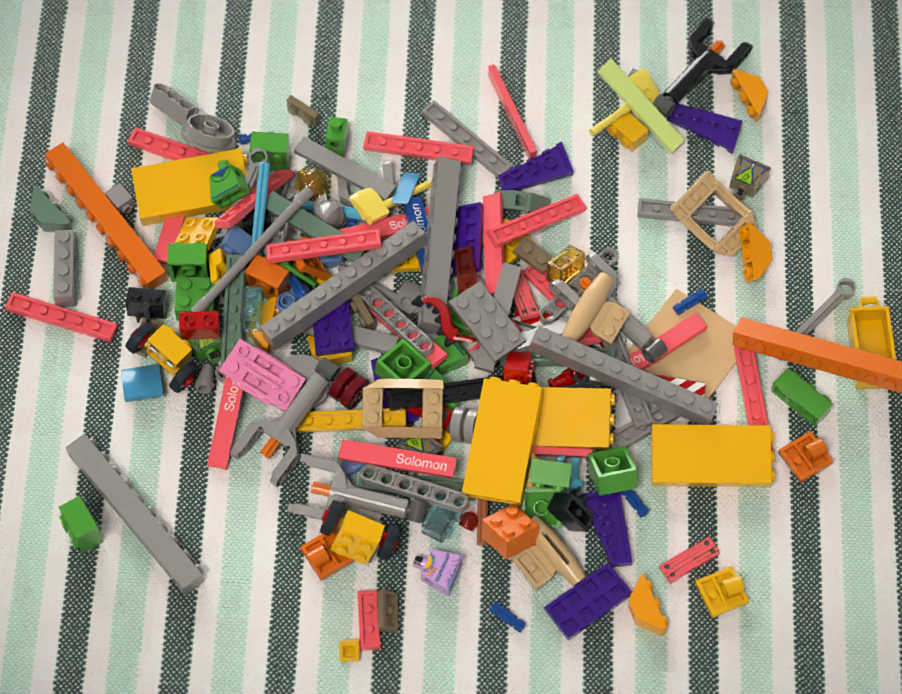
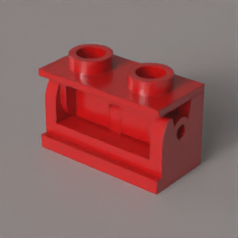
[179,311,220,340]
[504,352,534,385]

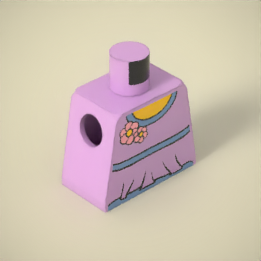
[413,550,463,596]

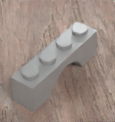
[53,230,77,307]

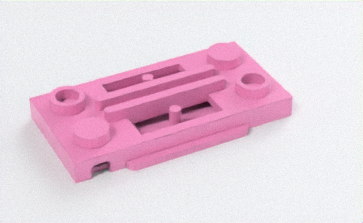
[219,339,306,412]

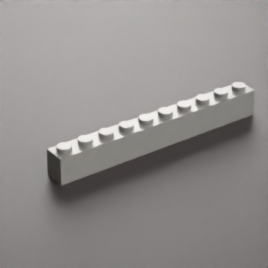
[417,156,462,334]
[260,220,427,351]
[529,326,719,425]
[65,434,204,596]

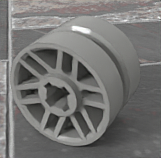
[450,406,478,444]

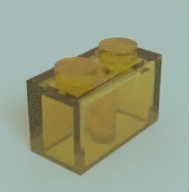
[547,245,585,284]

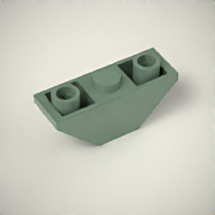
[30,186,73,232]
[494,190,550,214]

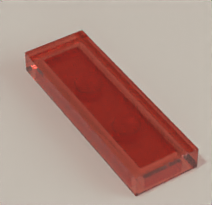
[454,245,478,295]

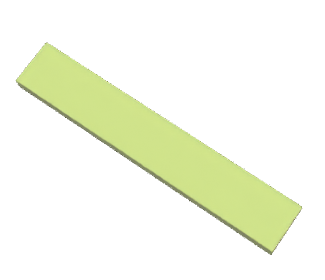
[597,58,685,153]

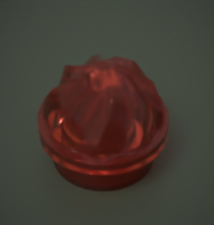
[458,512,478,532]

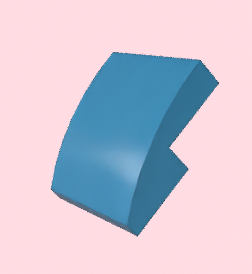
[121,364,164,402]

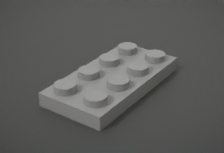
[449,281,526,363]

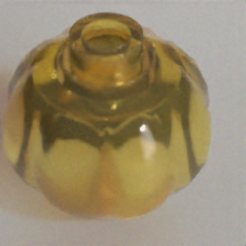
[295,167,328,201]

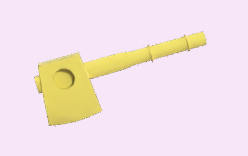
[589,68,659,136]
[349,181,432,225]

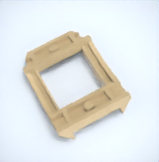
[670,170,758,257]
[362,379,444,439]

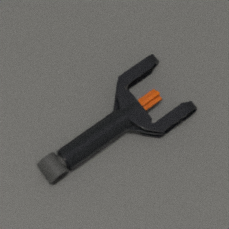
[653,18,753,117]

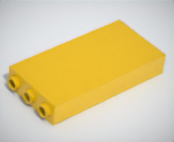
[131,148,253,226]
[462,377,544,506]
[534,387,615,450]
[651,424,775,487]

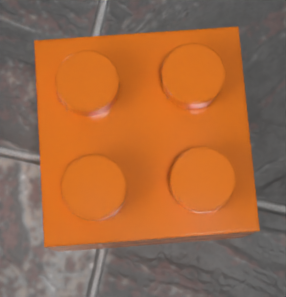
[245,255,291,300]
[481,504,539,559]

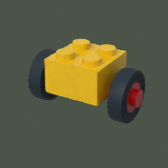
[125,322,200,393]
[320,500,400,565]

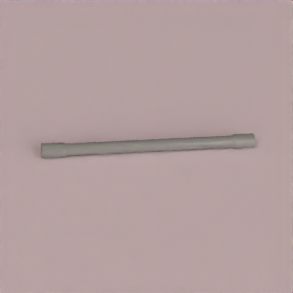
[190,186,314,312]

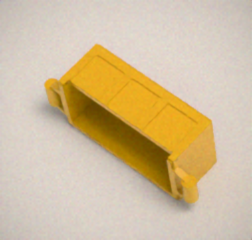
[847,296,896,389]

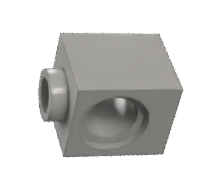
[105,183,135,215]

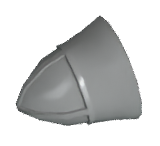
[312,193,349,229]

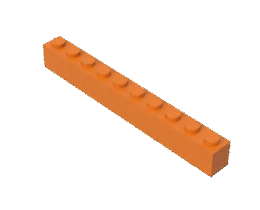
[44,142,168,289]
[732,317,902,393]

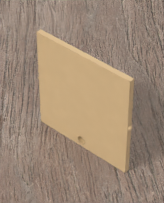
[627,289,736,399]

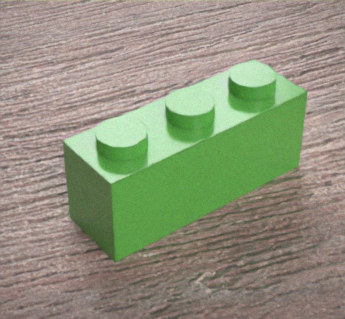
[771,368,833,427]

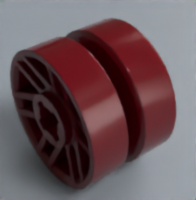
[329,367,370,410]

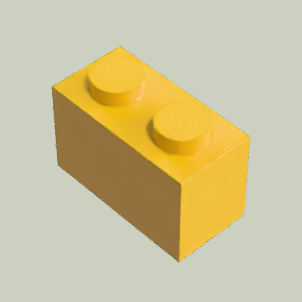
[606,112,649,152]

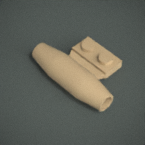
[562,272,630,345]
[512,516,586,591]

